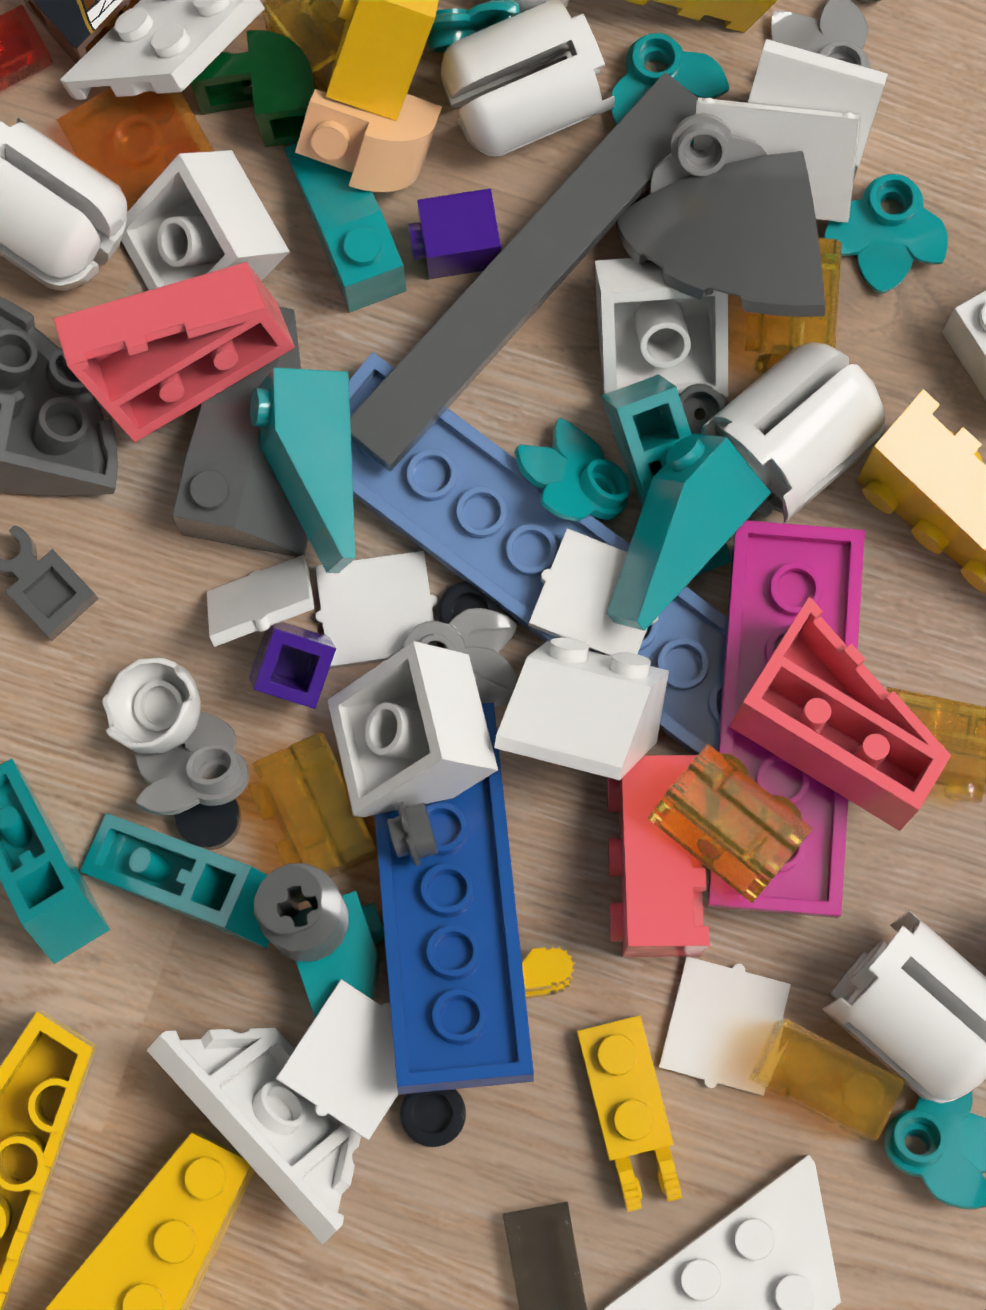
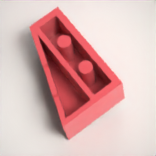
[53,262,295,443]
[729,596,951,831]
[607,755,710,957]

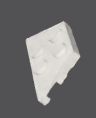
[60,0,265,100]
[147,1028,361,1245]
[603,1155,841,1310]

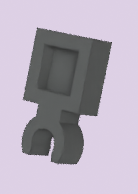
[0,525,99,641]

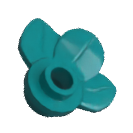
[427,0,520,53]
[611,33,729,146]
[823,174,948,294]
[514,418,631,521]
[883,1091,986,1210]

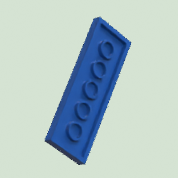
[375,702,534,1095]

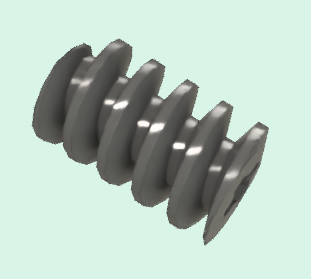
[254,863,348,962]

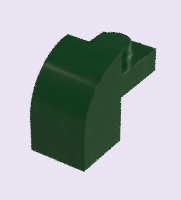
[190,30,317,147]

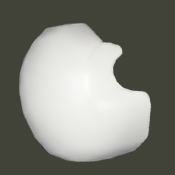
[102,657,201,754]

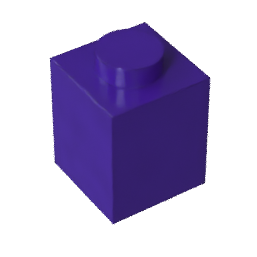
[408,188,501,279]
[249,621,336,709]

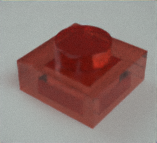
[0,4,54,91]

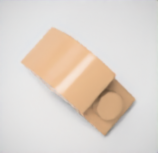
[295,89,442,192]

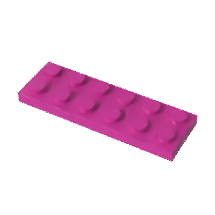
[707,520,865,918]

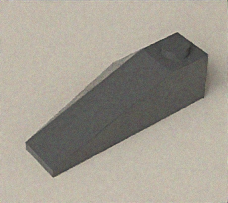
[172,307,308,557]

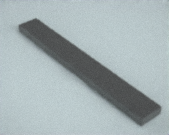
[350,72,698,472]

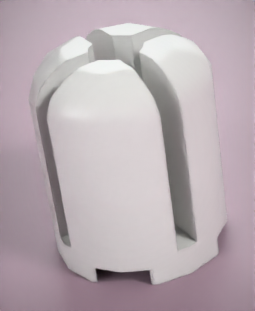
[441,0,615,156]
[0,117,127,291]
[701,342,885,523]
[822,911,986,1103]

